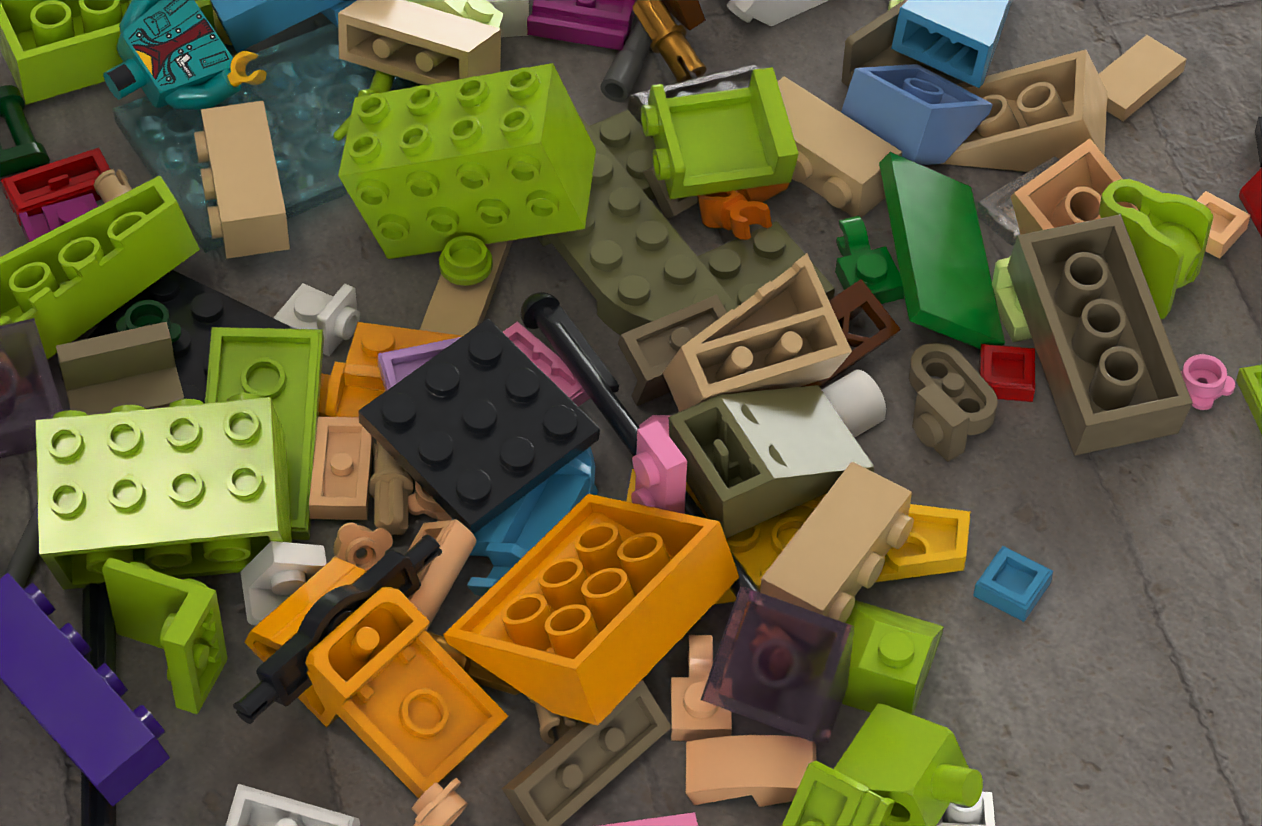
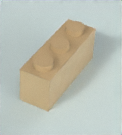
[338,0,501,85]
[777,76,902,218]
[194,101,290,259]
[758,461,914,645]

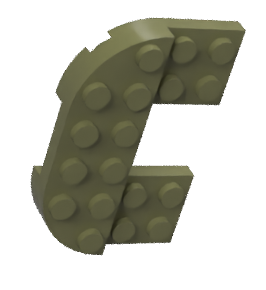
[537,93,835,336]

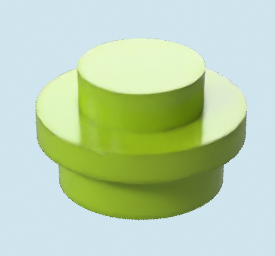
[439,235,493,286]

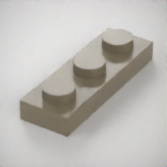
[502,679,672,826]

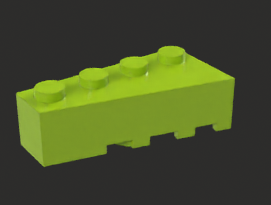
[0,175,200,378]

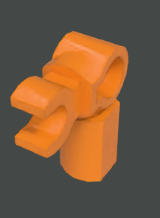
[698,183,789,240]

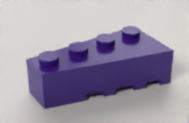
[0,573,170,807]

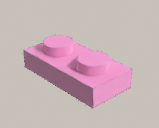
[631,420,687,514]

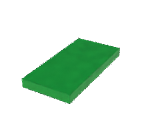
[879,152,1005,349]

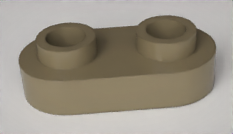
[909,343,998,435]

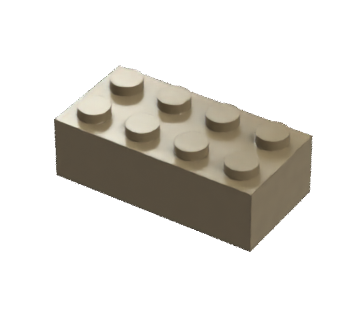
[1007,214,1193,456]

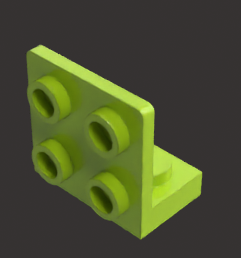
[102,557,228,715]

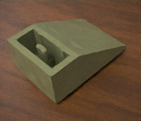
[668,385,874,539]

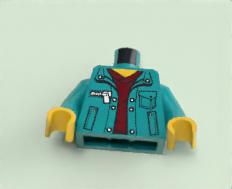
[103,0,267,110]

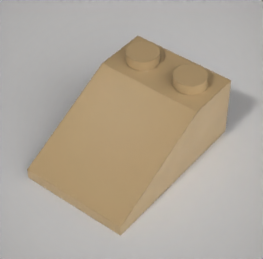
[941,50,1107,173]

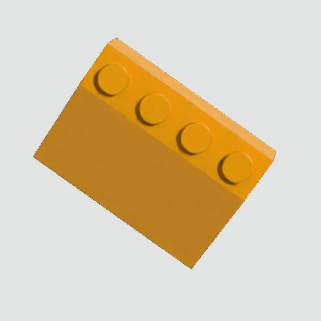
[443,494,739,726]

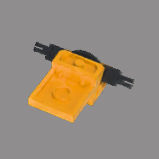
[233,535,508,799]

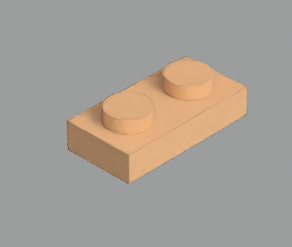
[309,417,374,520]

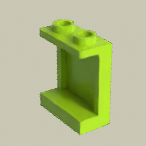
[641,67,799,199]

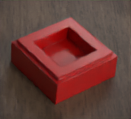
[979,344,1035,402]

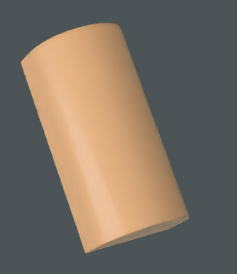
[408,519,477,631]

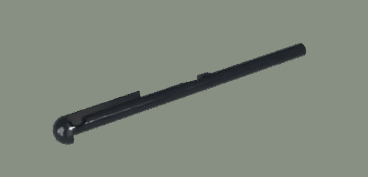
[521,292,760,610]

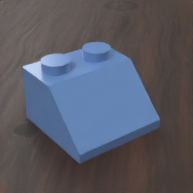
[841,64,993,165]

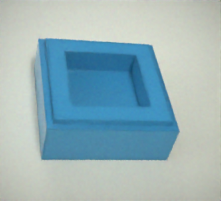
[973,546,1053,622]

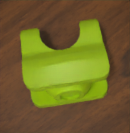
[1099,179,1213,319]

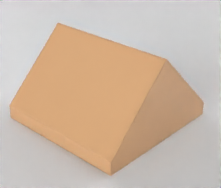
[1011,138,1139,235]

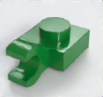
[835,215,904,304]

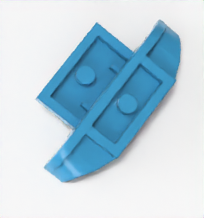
[452,447,598,596]

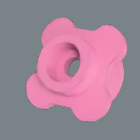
[1181,354,1235,410]

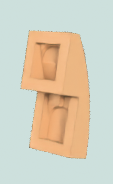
[686,735,817,807]

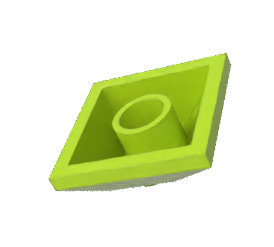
[797,600,944,715]

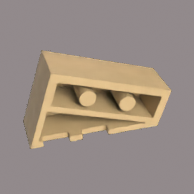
[663,253,852,412]

